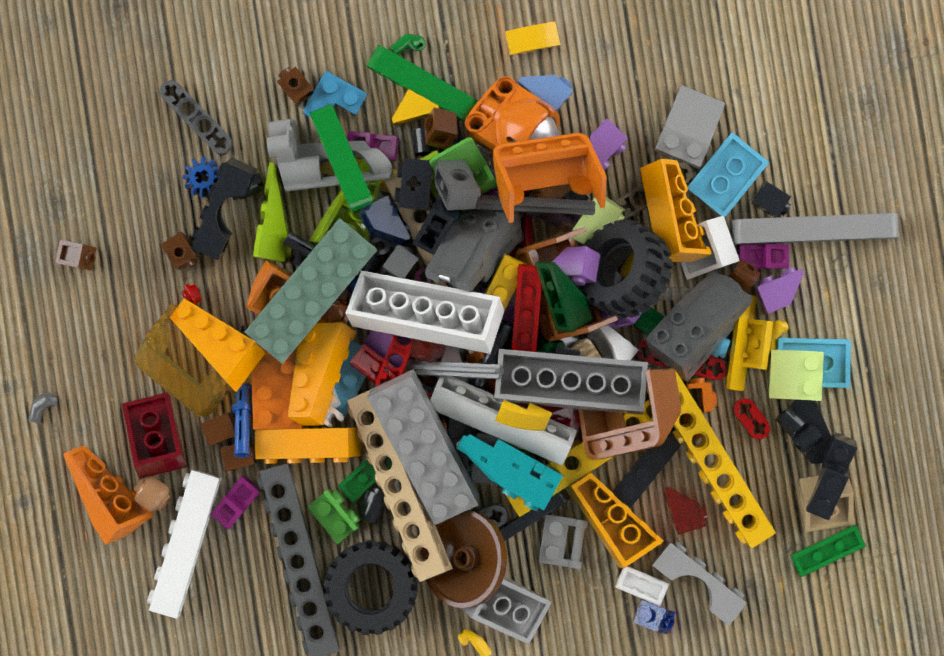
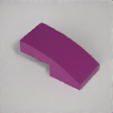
[347,131,399,161]
[737,244,789,269]
[210,475,261,530]

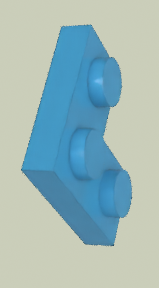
[302,71,368,118]

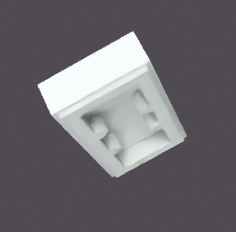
[615,566,669,606]

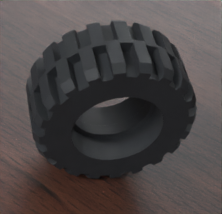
[579,220,672,319]
[324,540,418,635]

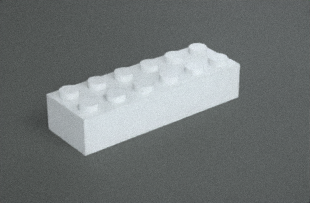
[346,270,505,354]

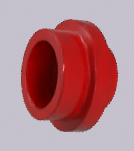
[182,284,202,306]

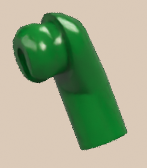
[389,34,426,55]

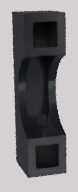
[191,157,258,260]

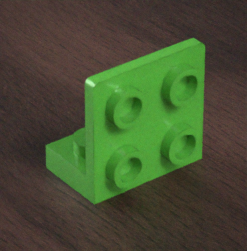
[307,488,360,544]

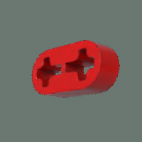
[733,398,770,439]

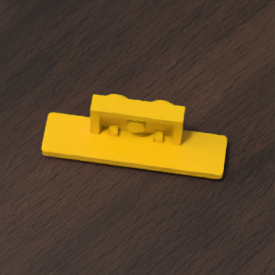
[726,294,773,391]

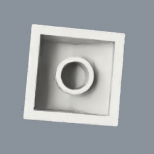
[681,216,740,280]

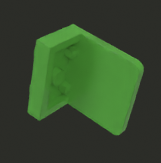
[429,137,497,194]

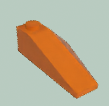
[246,259,349,324]
[63,445,154,545]

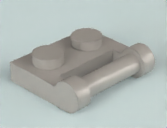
[538,514,589,569]

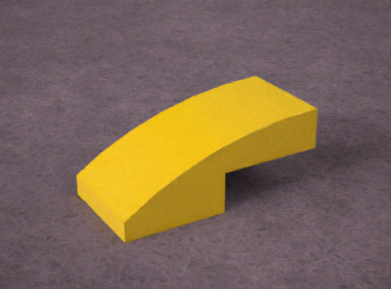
[505,21,560,55]
[495,400,552,431]

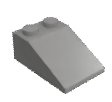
[653,85,725,170]
[461,576,552,644]

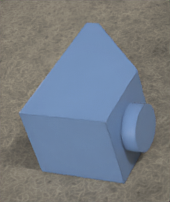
[517,75,573,112]

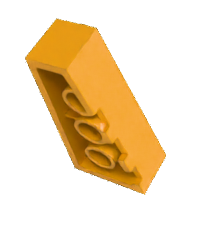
[640,159,712,263]
[169,298,265,392]
[288,322,356,426]
[255,427,363,464]
[567,473,664,568]

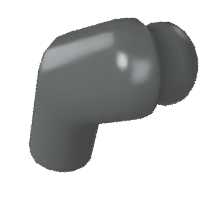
[28,392,58,423]

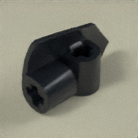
[775,400,831,464]

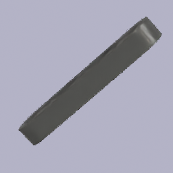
[160,80,233,155]

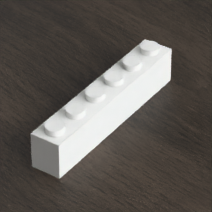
[430,376,577,465]
[147,469,222,619]

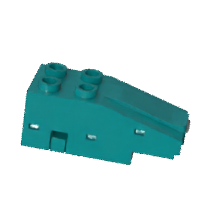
[456,434,563,512]

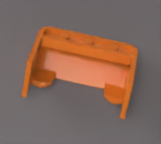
[493,133,607,223]

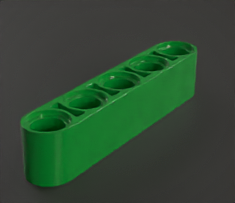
[366,45,478,123]
[309,103,374,213]

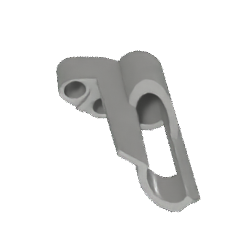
[267,119,394,192]

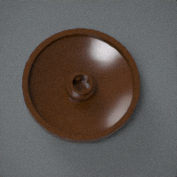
[422,510,507,608]

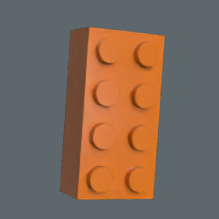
[251,338,304,430]

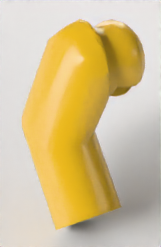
[769,320,789,353]
[457,629,492,656]

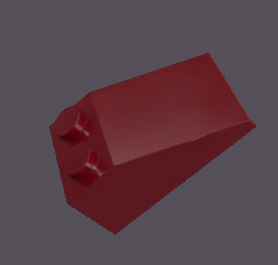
[122,392,187,479]

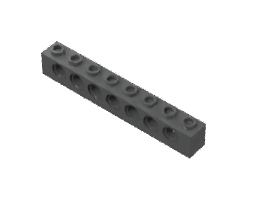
[257,463,340,656]

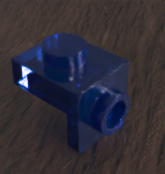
[633,599,675,634]

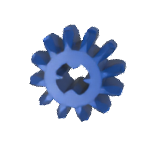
[182,157,220,198]

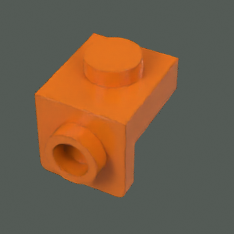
[685,378,717,412]

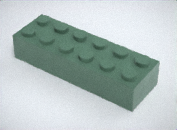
[244,218,377,364]

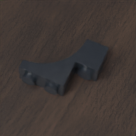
[806,431,858,521]

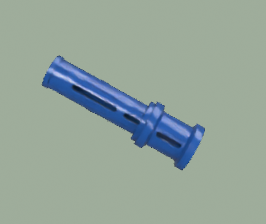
[232,383,253,458]

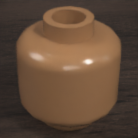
[134,476,171,513]

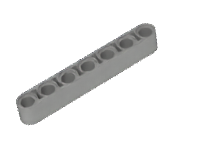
[732,213,899,245]

